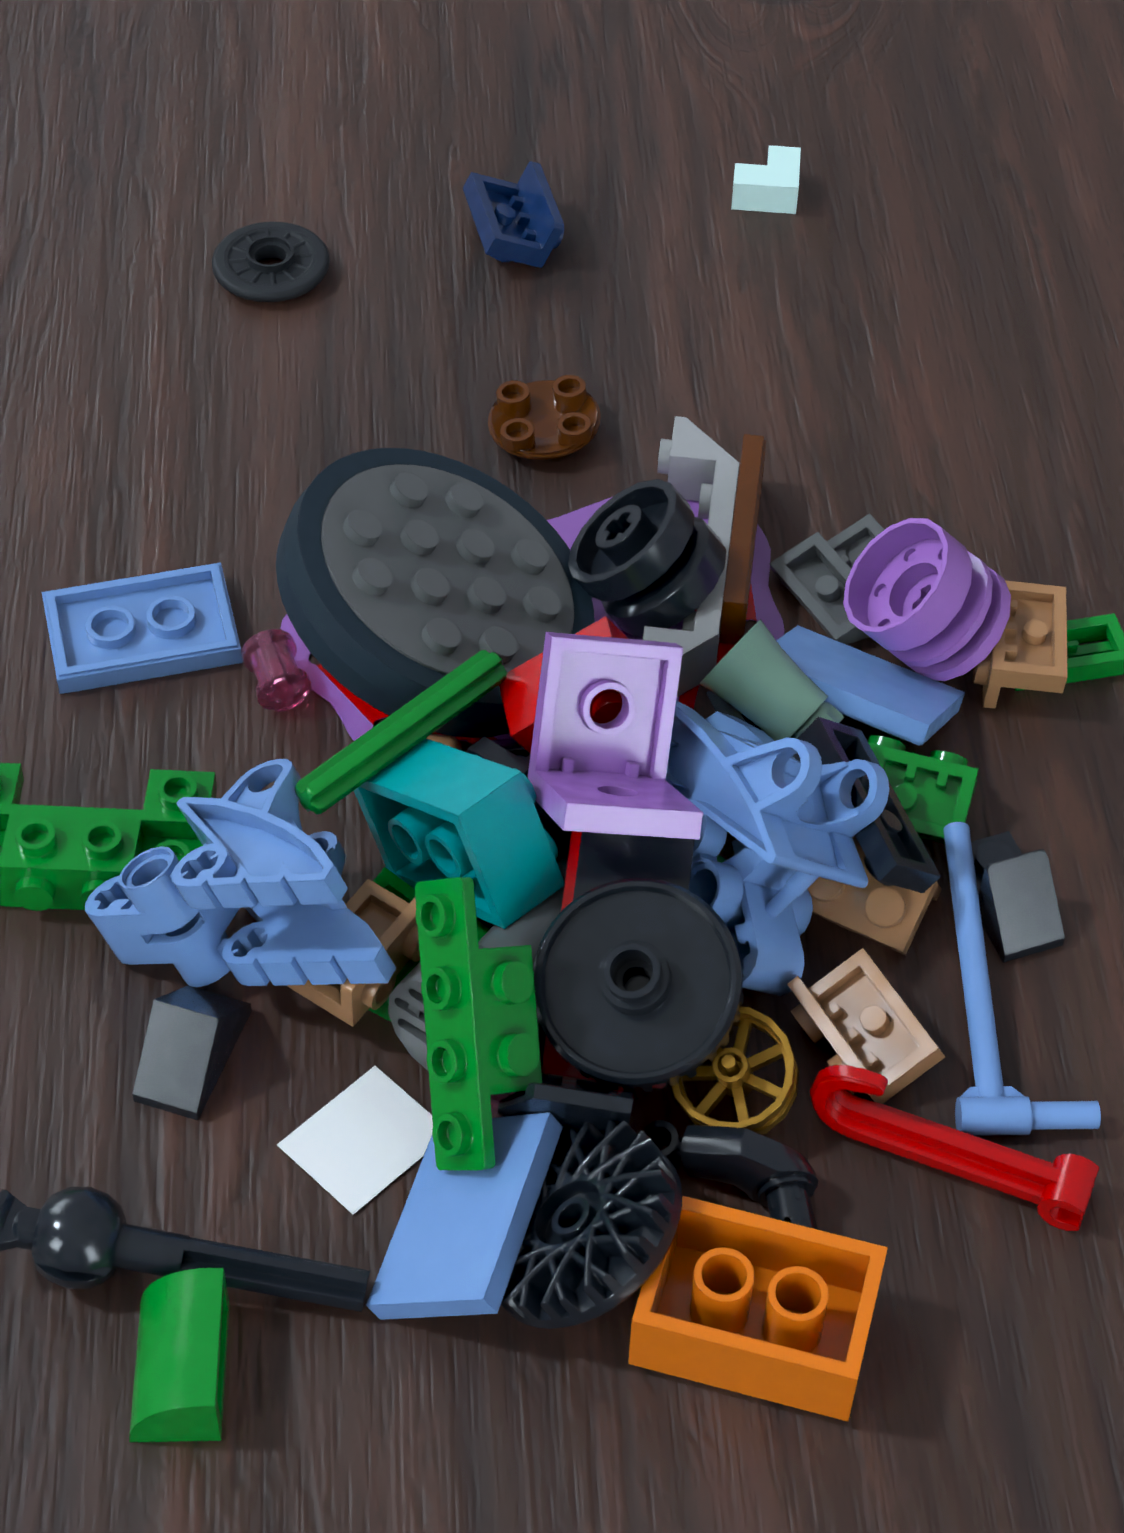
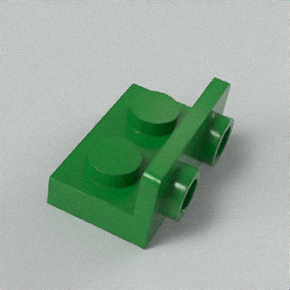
[868,735,979,844]

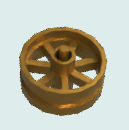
[672,1007,799,1135]

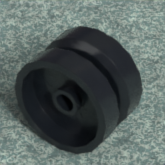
[568,479,726,637]

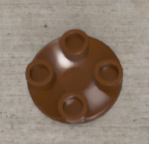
[488,375,601,460]

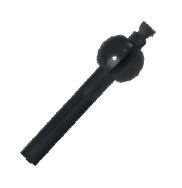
[0,1187,370,1312]

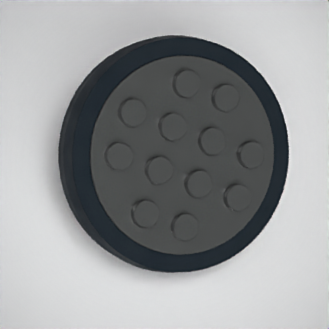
[276,448,595,738]

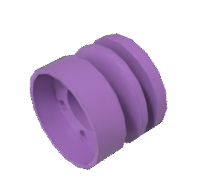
[843,518,1011,681]

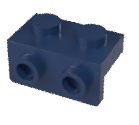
[462,161,564,268]

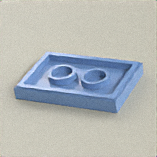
[42,562,243,694]
[776,625,965,746]
[366,1112,563,1320]

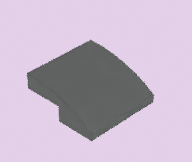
[769,513,885,644]

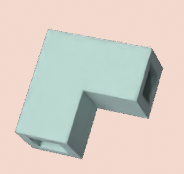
[731,145,801,214]

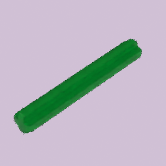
[295,650,507,815]

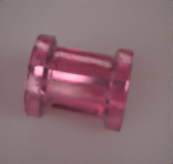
[241,629,311,712]

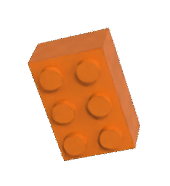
[628,1196,888,1422]

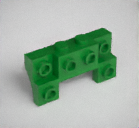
[0,763,217,911]

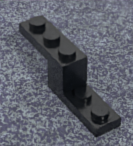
[707,690,941,893]

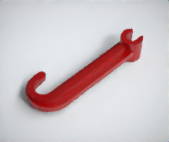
[810,1065,1099,1231]

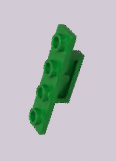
[415,877,542,1170]

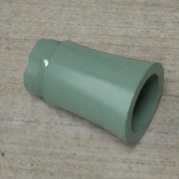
[699,619,844,741]

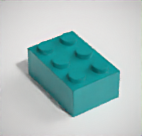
[354,738,565,929]

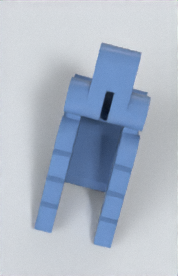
[666,700,889,996]
[85,759,396,987]

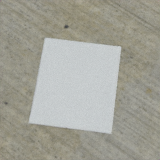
[277,1066,433,1215]

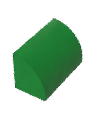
[129,1268,230,1442]

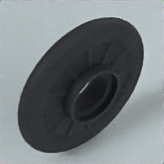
[212,221,330,302]

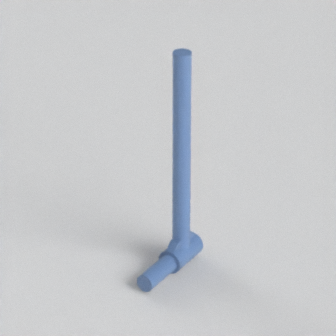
[943,822,1101,1136]

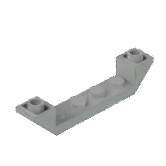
[643,416,739,697]

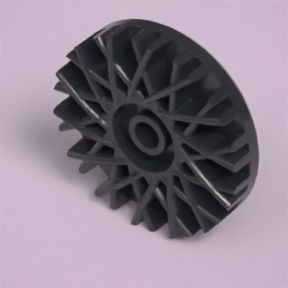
[533,878,744,1092]
[501,1120,682,1329]

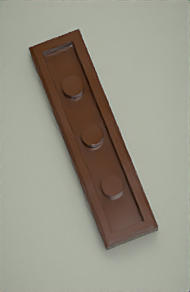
[719,434,767,645]

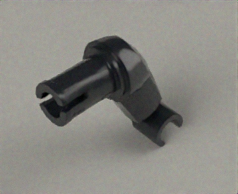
[645,1120,818,1230]

